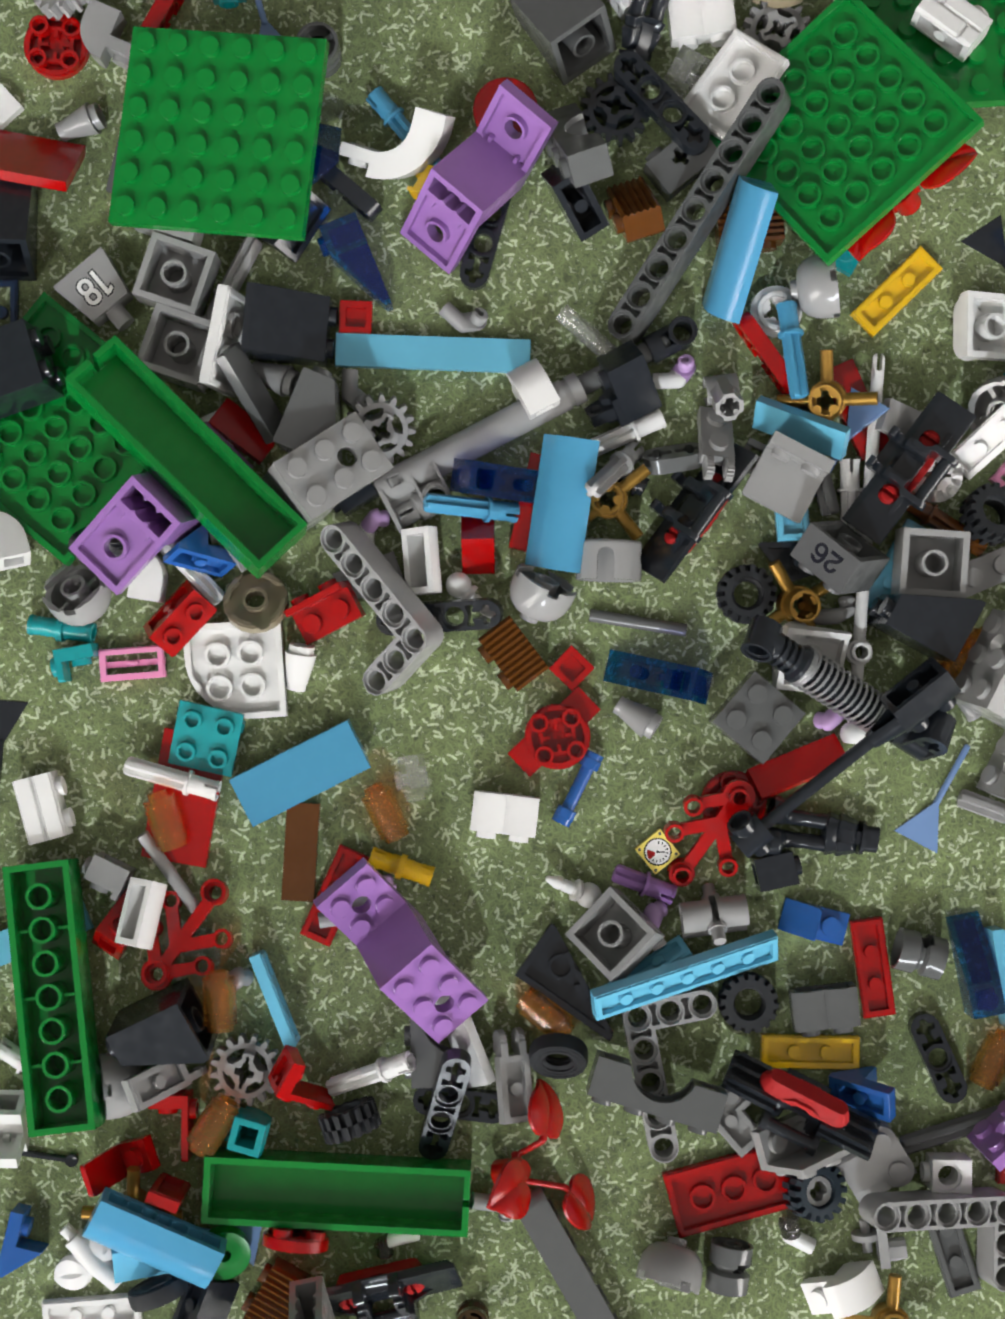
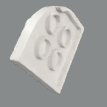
[184,621,288,719]

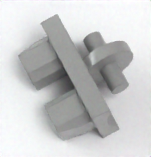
[851,1207,908,1269]

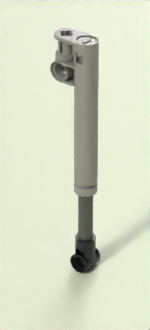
[373,316,698,535]

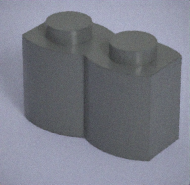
[788,982,861,1037]

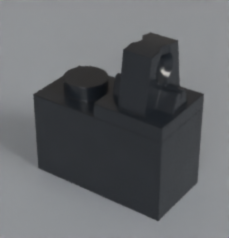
[541,164,610,242]
[584,340,662,427]

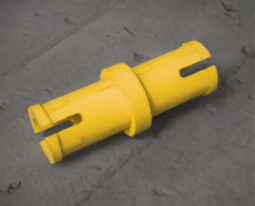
[368,846,436,887]

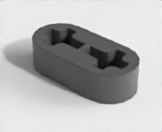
[643,442,702,475]

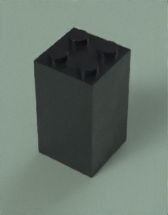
[0,318,65,419]

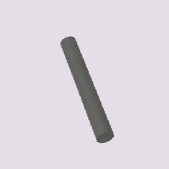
[589,609,687,637]

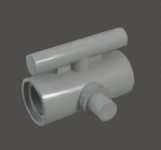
[679,883,750,945]

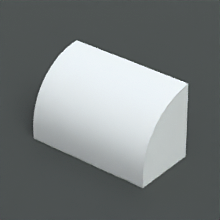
[401,526,442,595]
[114,877,168,950]

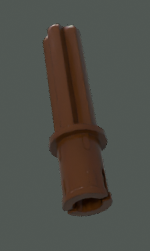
[906,491,988,556]

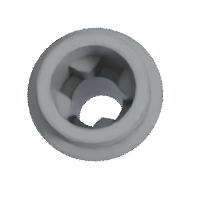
[55,102,107,142]
[252,360,300,397]
[612,696,663,739]

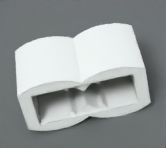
[666,0,737,52]
[470,790,540,843]

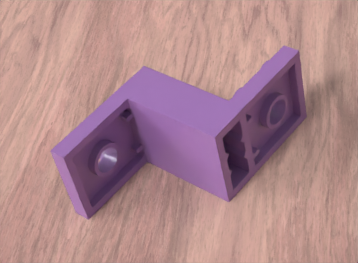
[400,79,559,274]
[68,422,254,595]
[313,857,488,1044]

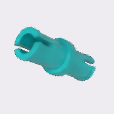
[27,614,97,643]

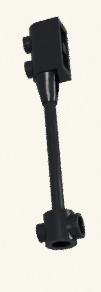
[728,656,961,858]

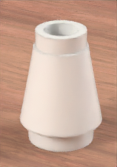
[285,642,317,692]

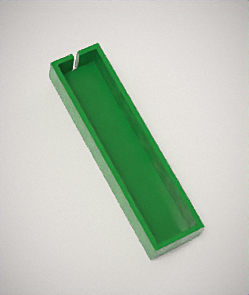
[65,335,308,579]
[201,1146,472,1237]

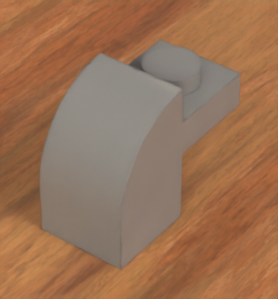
[80,0,131,70]

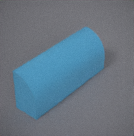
[702,175,779,324]
[525,434,600,573]
[229,719,371,827]
[81,1186,227,1289]

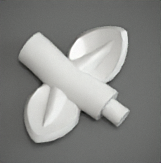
[54,1222,122,1291]

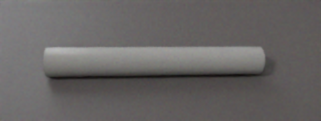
[137,830,200,914]

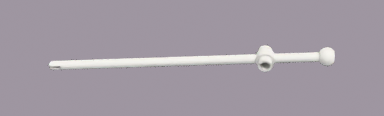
[840,353,885,744]

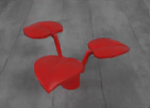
[848,144,978,261]
[486,1079,595,1230]

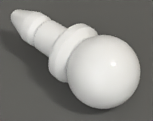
[446,572,496,619]
[545,876,602,908]

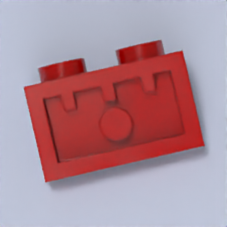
[284,578,366,645]
[143,580,217,657]

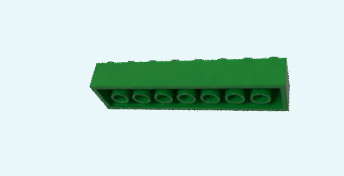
[2,858,106,1137]

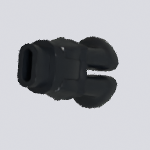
[618,0,670,73]
[765,795,880,856]

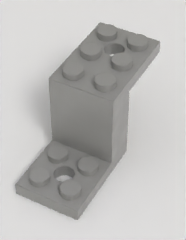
[225,411,393,572]
[954,609,1005,800]

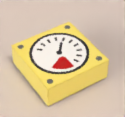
[634,828,681,875]

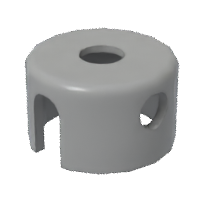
[576,538,642,583]

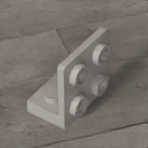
[742,431,836,523]
[751,1112,851,1180]

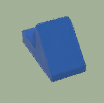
[163,525,236,578]
[777,897,850,946]
[829,1066,896,1123]
[0,1203,49,1278]

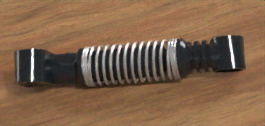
[740,616,957,761]

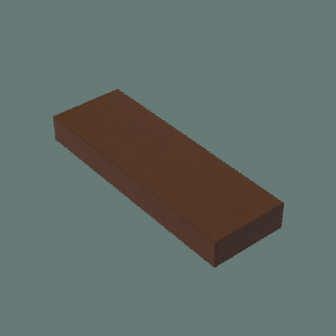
[281,802,321,902]

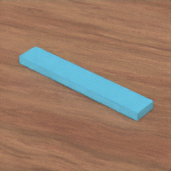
[335,333,531,373]
[590,929,778,1021]

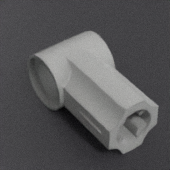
[703,373,744,421]

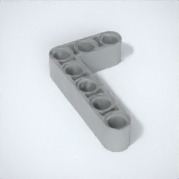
[320,521,444,696]
[621,986,717,1163]
[858,1187,1005,1292]

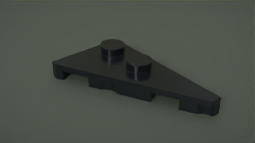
[515,922,614,1041]

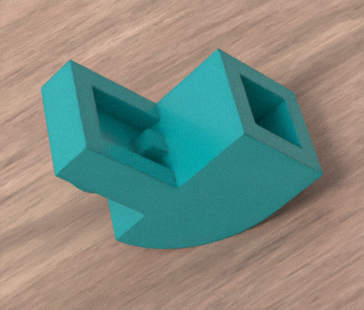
[202,1099,272,1158]

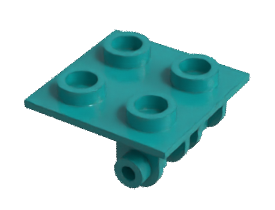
[168,700,246,777]

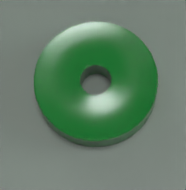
[209,1226,251,1280]

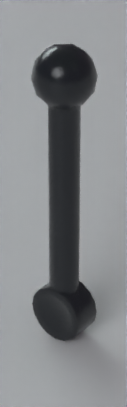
[22,1150,79,1167]

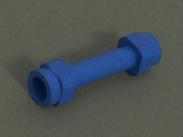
[552,750,604,827]

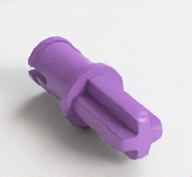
[611,864,678,905]

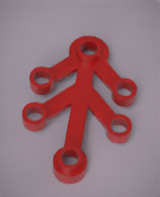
[664,779,755,887]
[140,879,234,991]

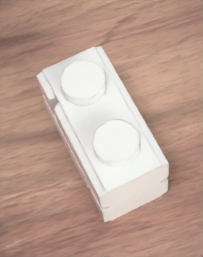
[910,0,993,62]
[12,770,76,845]

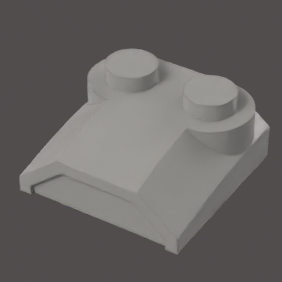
[836,1118,918,1203]

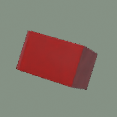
[461,516,495,574]

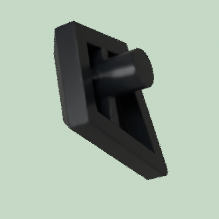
[758,542,811,582]

